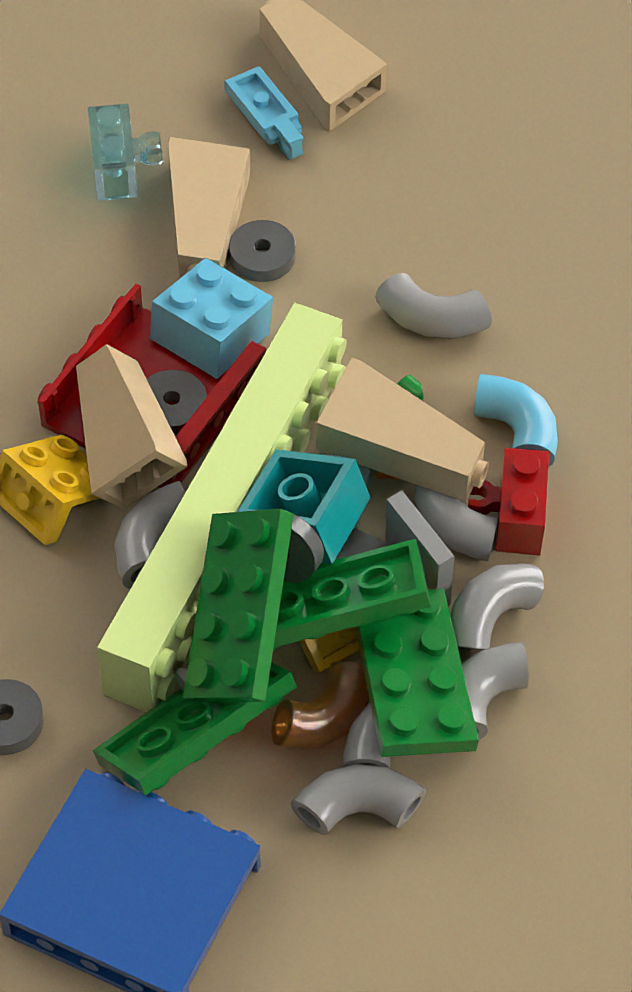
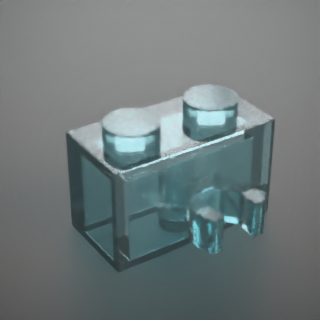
[88,104,163,201]

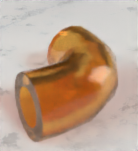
[271,661,370,749]

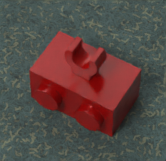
[468,448,549,555]

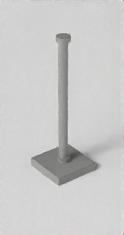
[174,491,454,692]

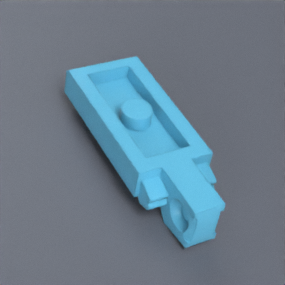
[224,66,304,160]

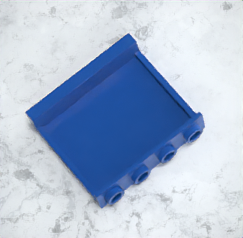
[0,768,261,992]

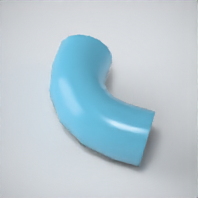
[474,374,558,467]

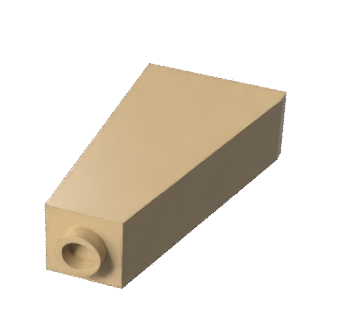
[259,0,387,132]
[168,137,250,279]
[76,344,187,509]
[316,357,489,502]

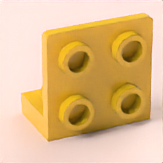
[0,435,99,545]

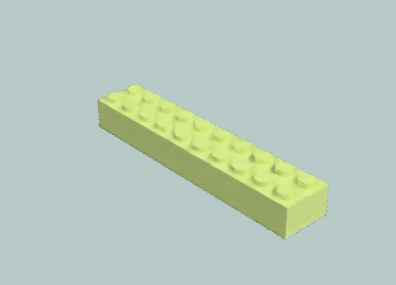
[97,302,347,712]

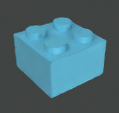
[150,258,273,379]

